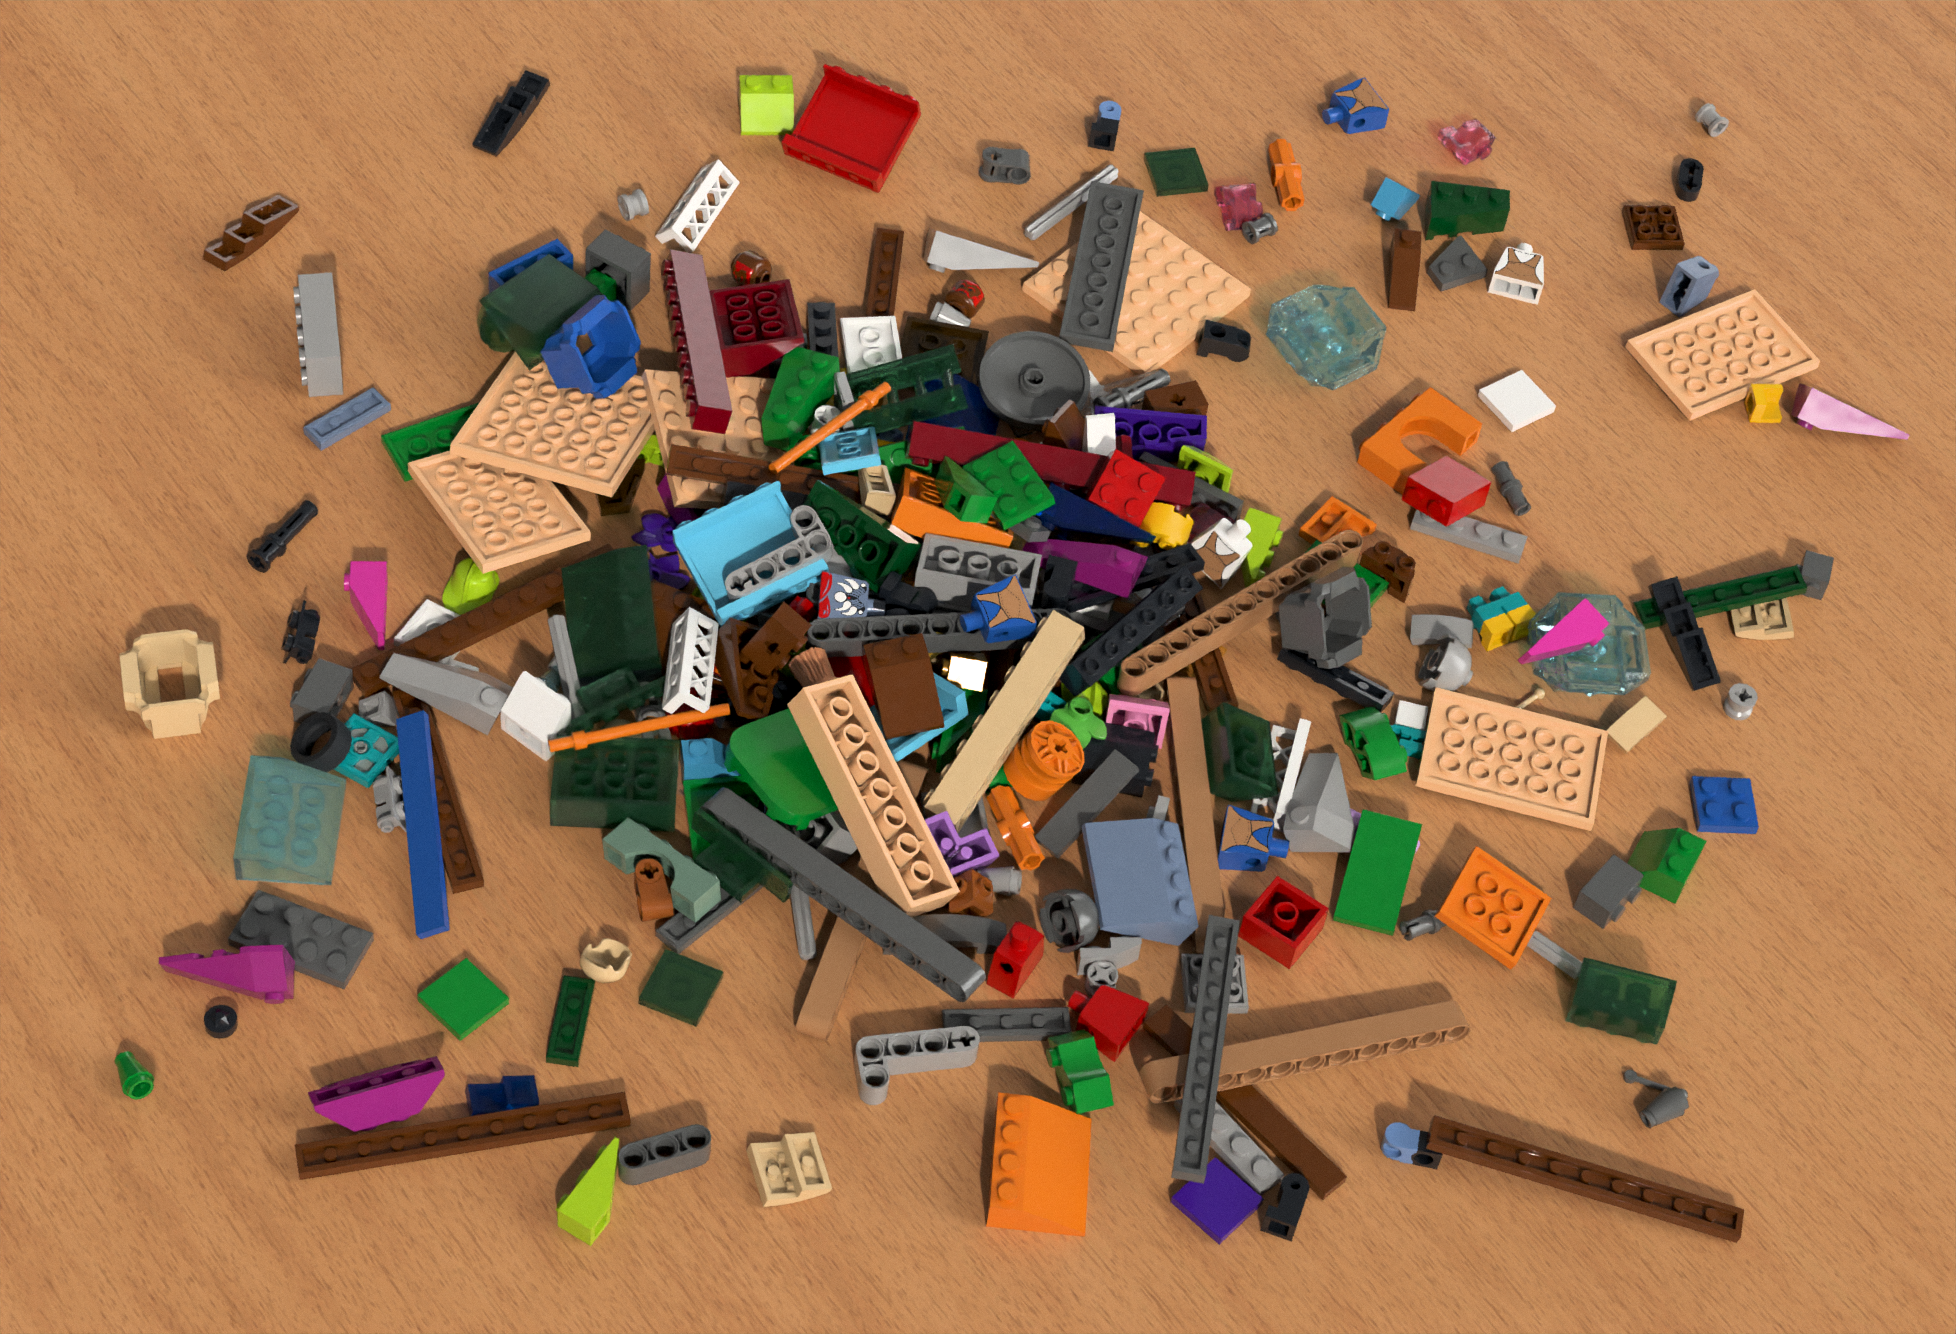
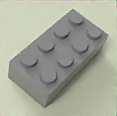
[293,272,343,397]
[914,533,1042,609]

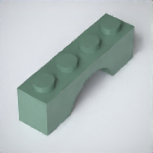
[602,817,721,923]

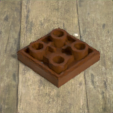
[1622,205,1685,250]

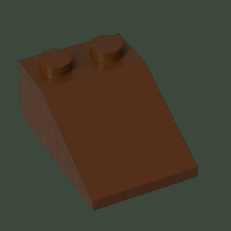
[863,633,944,740]

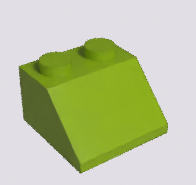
[738,75,794,135]

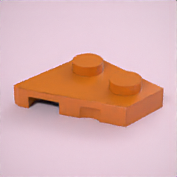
[1298,496,1377,544]

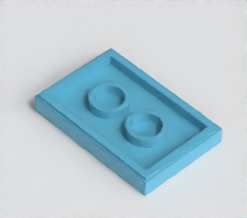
[819,426,881,475]

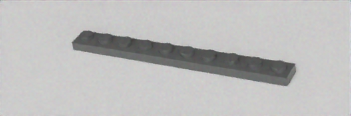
[1171,915,1240,1184]

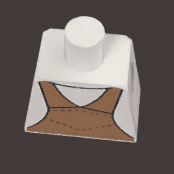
[1488,243,1544,305]
[1190,518,1253,589]

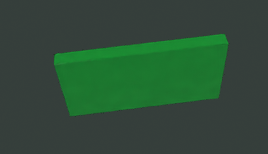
[381,402,479,482]
[1333,809,1422,936]

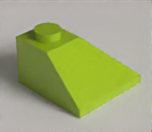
[1177,445,1233,493]

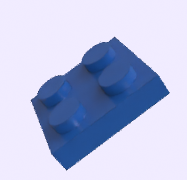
[1689,776,1759,834]

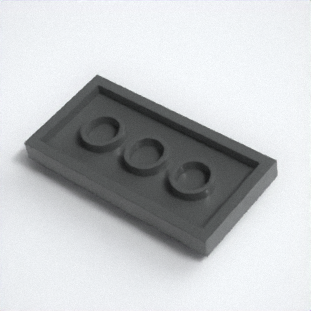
[228,890,374,990]

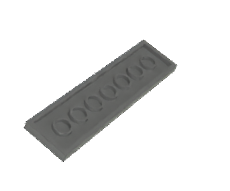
[1059,181,1144,352]

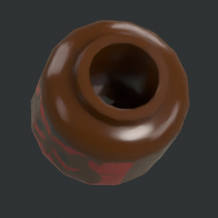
[731,250,772,286]
[944,280,985,319]

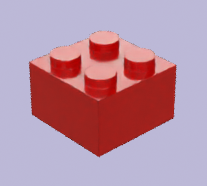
[1082,449,1166,531]
[1238,876,1329,969]

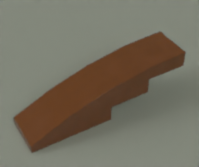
[203,195,299,272]

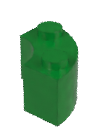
[1339,707,1408,781]
[1046,1029,1114,1114]

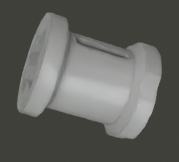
[1695,103,1729,137]

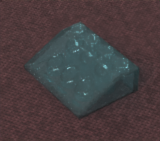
[233,755,347,885]

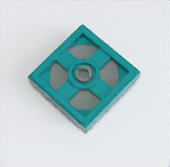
[321,713,399,788]

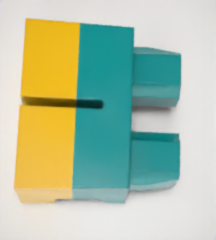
[1467,586,1538,652]

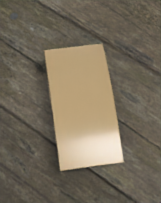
[1606,696,1667,754]

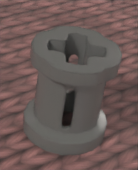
[1242,213,1278,244]

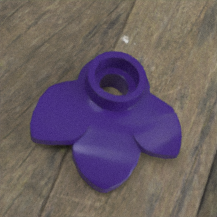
[631,513,678,552]
[635,550,690,590]

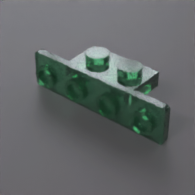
[564,666,666,736]
[691,808,793,903]

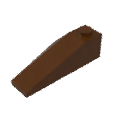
[715,617,779,721]

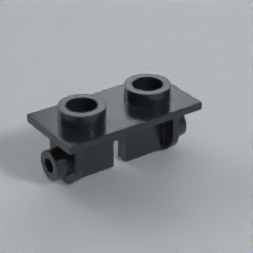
[281,600,320,664]

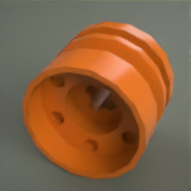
[1003,721,1084,801]

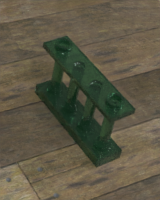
[846,344,968,434]

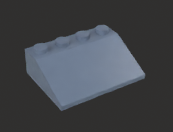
[1081,818,1199,946]

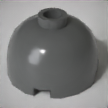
[1039,889,1099,953]

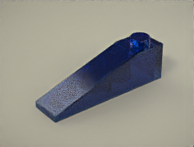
[1034,483,1156,544]

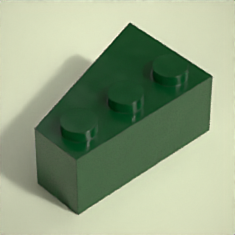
[1425,181,1510,241]

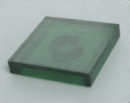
[1144,148,1209,197]
[638,949,724,1027]

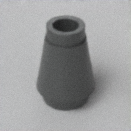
[1639,1087,1689,1128]

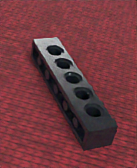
[1059,565,1203,697]

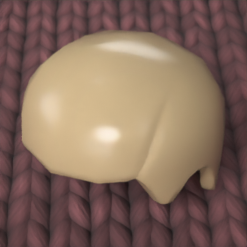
[579,938,632,983]

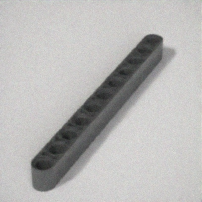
[699,787,986,1002]

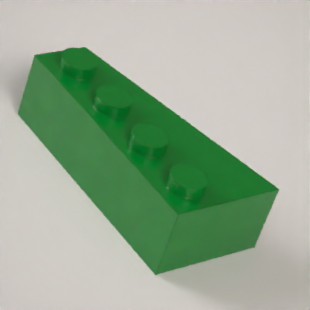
[761,347,840,451]

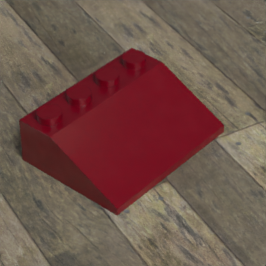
[709,279,804,378]

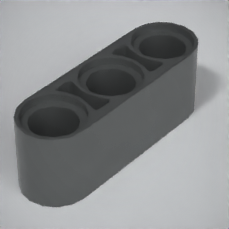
[618,1124,711,1185]

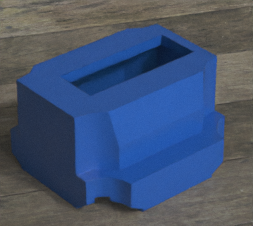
[540,295,641,399]

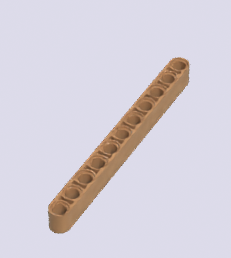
[1117,530,1363,696]
[1164,677,1225,954]
[795,760,929,1041]
[1139,1000,1470,1104]

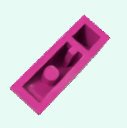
[344,561,388,650]
[1517,598,1610,665]

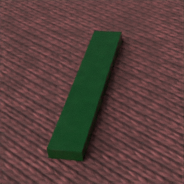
[1633,565,1807,630]

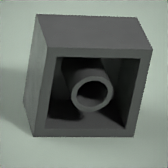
[586,229,651,311]

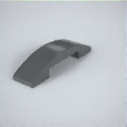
[882,914,1007,955]

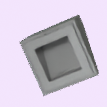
[359,691,397,727]

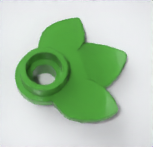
[1049,697,1107,749]

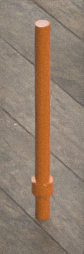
[768,382,891,474]
[548,703,730,753]

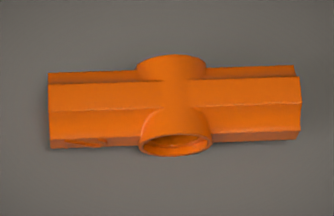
[1268,139,1305,211]
[986,785,1045,871]

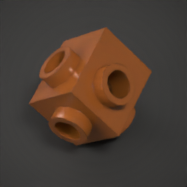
[949,869,993,917]

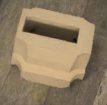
[119,629,220,739]

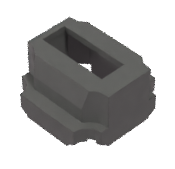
[1279,567,1372,669]

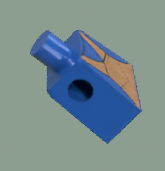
[1322,77,1389,134]
[960,574,1037,643]
[1217,805,1290,872]

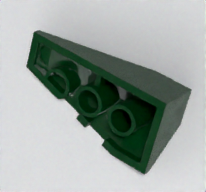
[803,480,922,593]

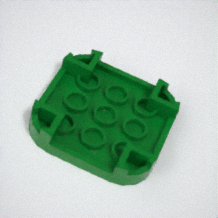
[724,708,838,831]

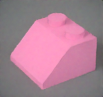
[1104,694,1170,749]

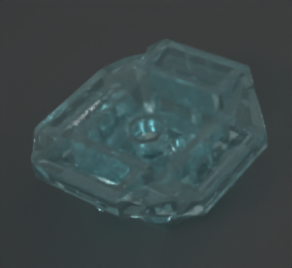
[1266,284,1387,390]
[1528,592,1651,697]

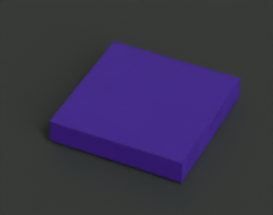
[1171,1157,1264,1245]

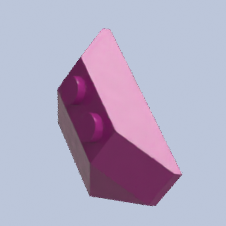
[308,1056,445,1132]

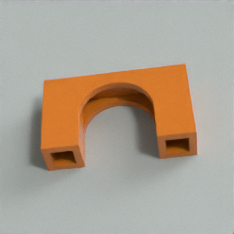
[1357,387,1482,495]

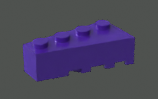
[1093,406,1207,462]

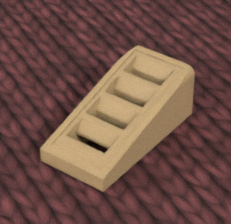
[858,465,896,515]

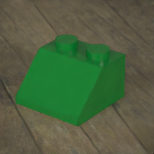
[1627,828,1707,904]

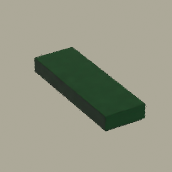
[546,975,595,1067]

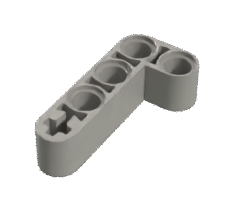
[725,505,833,602]
[854,1026,980,1105]

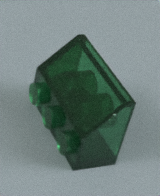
[1201,702,1278,802]
[1565,957,1677,1045]

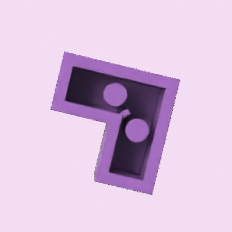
[925,811,1000,878]

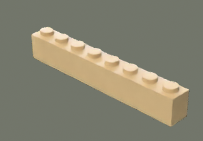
[923,610,1085,833]

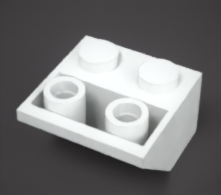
[501,671,571,761]

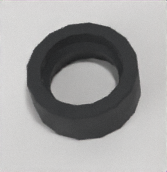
[290,712,352,774]

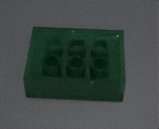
[479,254,603,371]
[562,545,663,678]
[550,733,680,832]

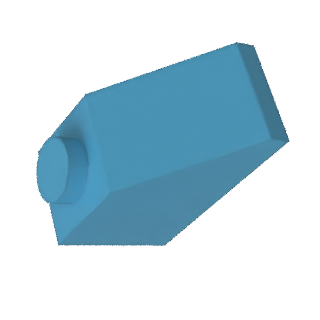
[1371,177,1420,221]
[680,738,741,781]

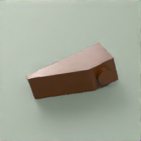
[1388,228,1421,311]

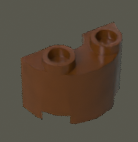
[1359,541,1416,603]

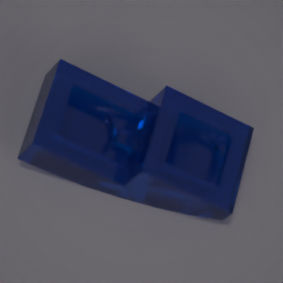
[465,1075,540,1117]

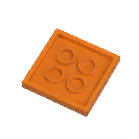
[1434,846,1552,970]

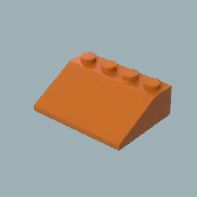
[891,467,1013,548]
[986,1092,1092,1237]

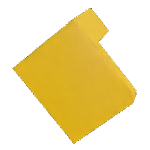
[1744,384,1783,423]

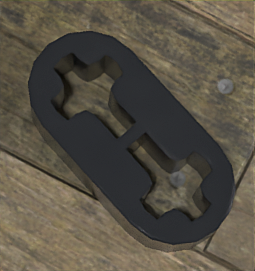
[1675,158,1704,202]

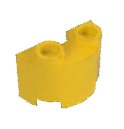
[1130,503,1194,550]

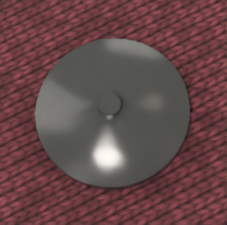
[978,331,1090,431]

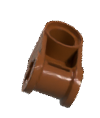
[634,858,674,922]

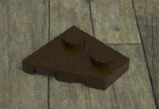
[595,458,645,516]

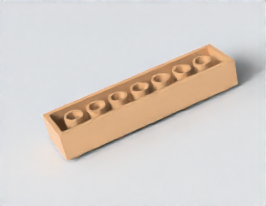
[787,674,960,917]

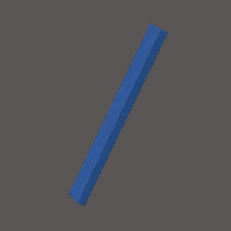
[396,710,450,939]

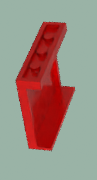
[781,64,921,193]

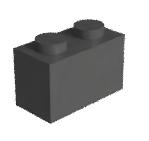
[290,658,354,733]
[1573,855,1644,929]

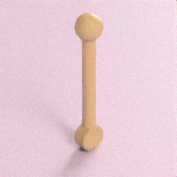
[1515,688,1545,709]

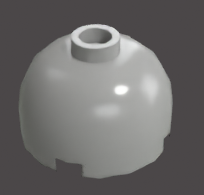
[1418,634,1473,692]

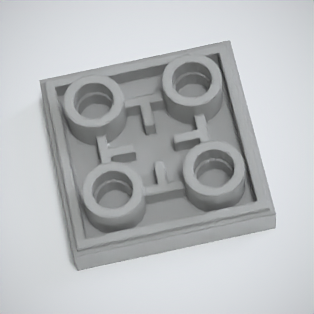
[1180,954,1249,1014]

